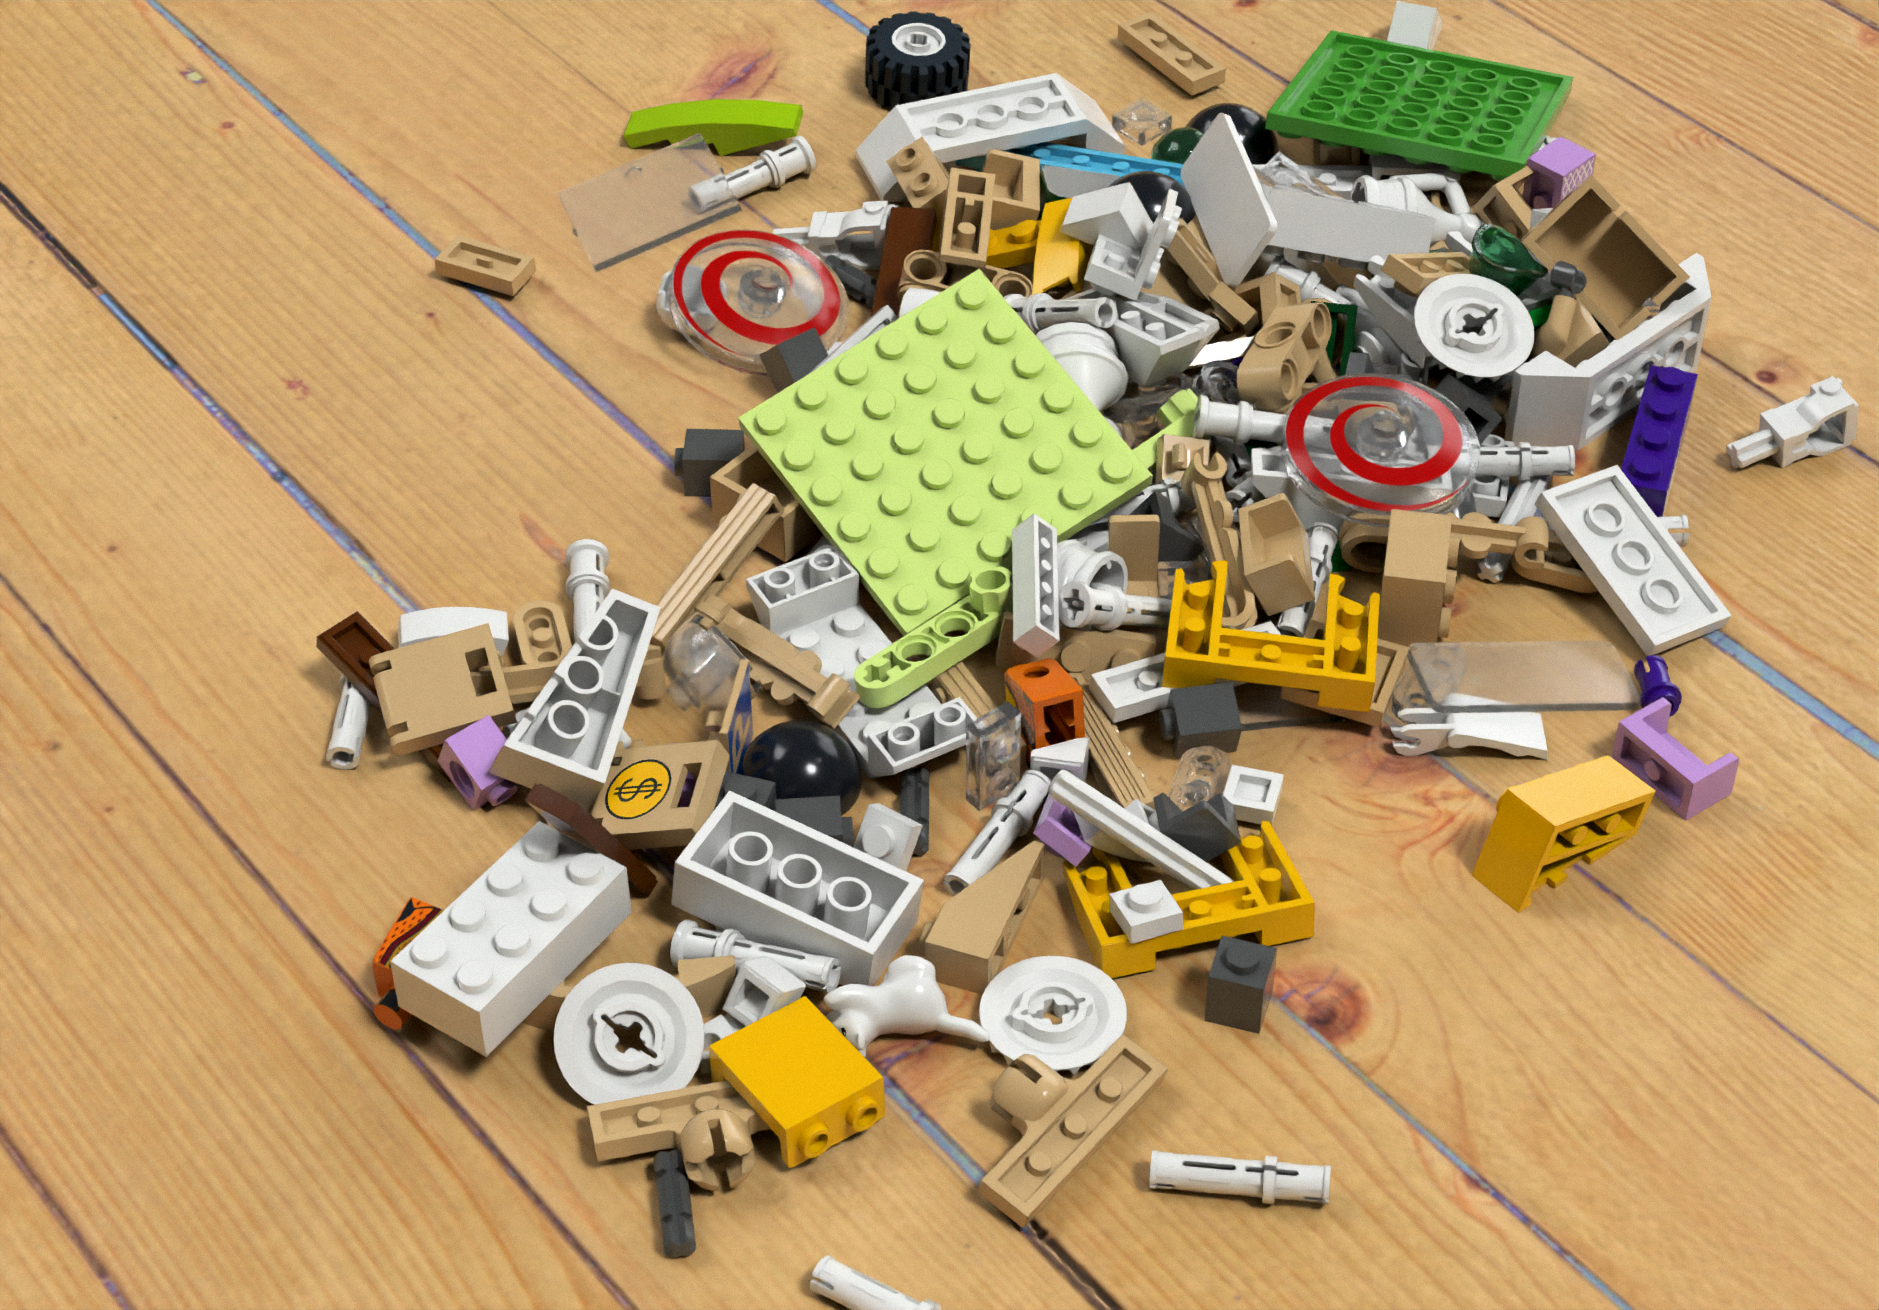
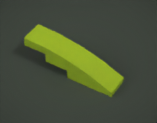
[623,99,804,156]

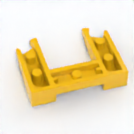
[931,197,1093,295]
[1161,560,1380,713]
[1062,820,1315,978]

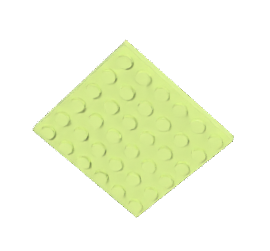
[738,269,1153,637]

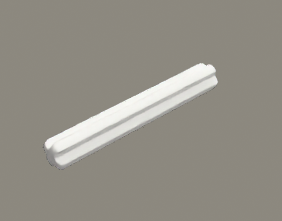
[1477,475,1553,583]
[1047,770,1235,890]

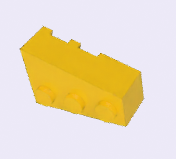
[1471,755,1656,913]

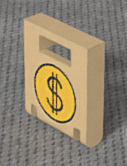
[591,740,730,850]

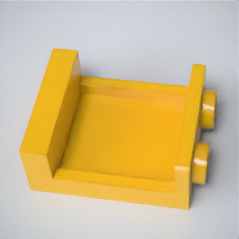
[709,996,885,1168]

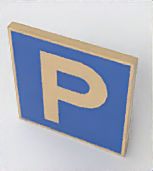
[704,659,754,774]

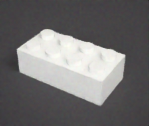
[671,790,924,986]
[390,821,632,1057]

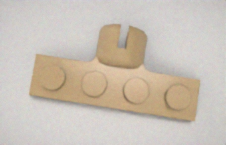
[977,1034,1168,1229]
[587,1080,771,1191]

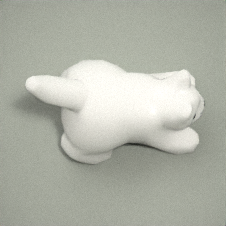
[824,955,989,1057]

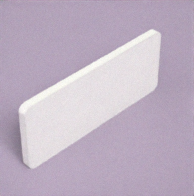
[1180,113,1277,288]

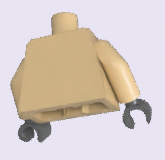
[1510,261,1616,385]

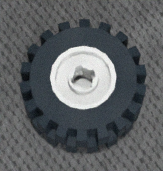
[865,11,971,110]

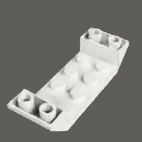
[856,73,1126,203]
[1504,253,1711,451]
[746,545,986,778]

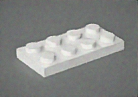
[1534,465,1732,656]

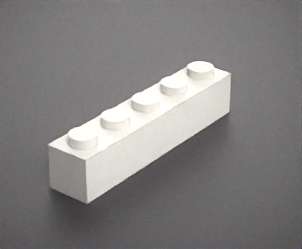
[1012,513,1060,658]

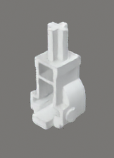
[773,201,899,271]
[1726,376,1859,469]

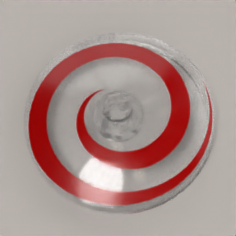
[667,229,849,376]
[1281,373,1480,528]

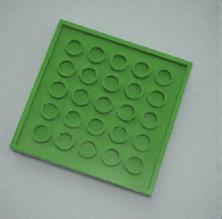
[1265,30,1573,181]

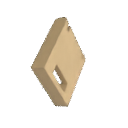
[369,623,517,755]

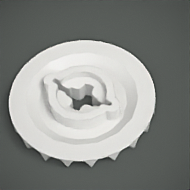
[1411,274,1535,383]
[979,956,1127,1076]
[554,963,705,1105]

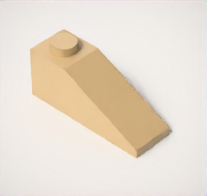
[939,167,995,268]
[919,840,1045,995]

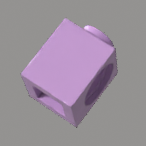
[438,715,518,811]

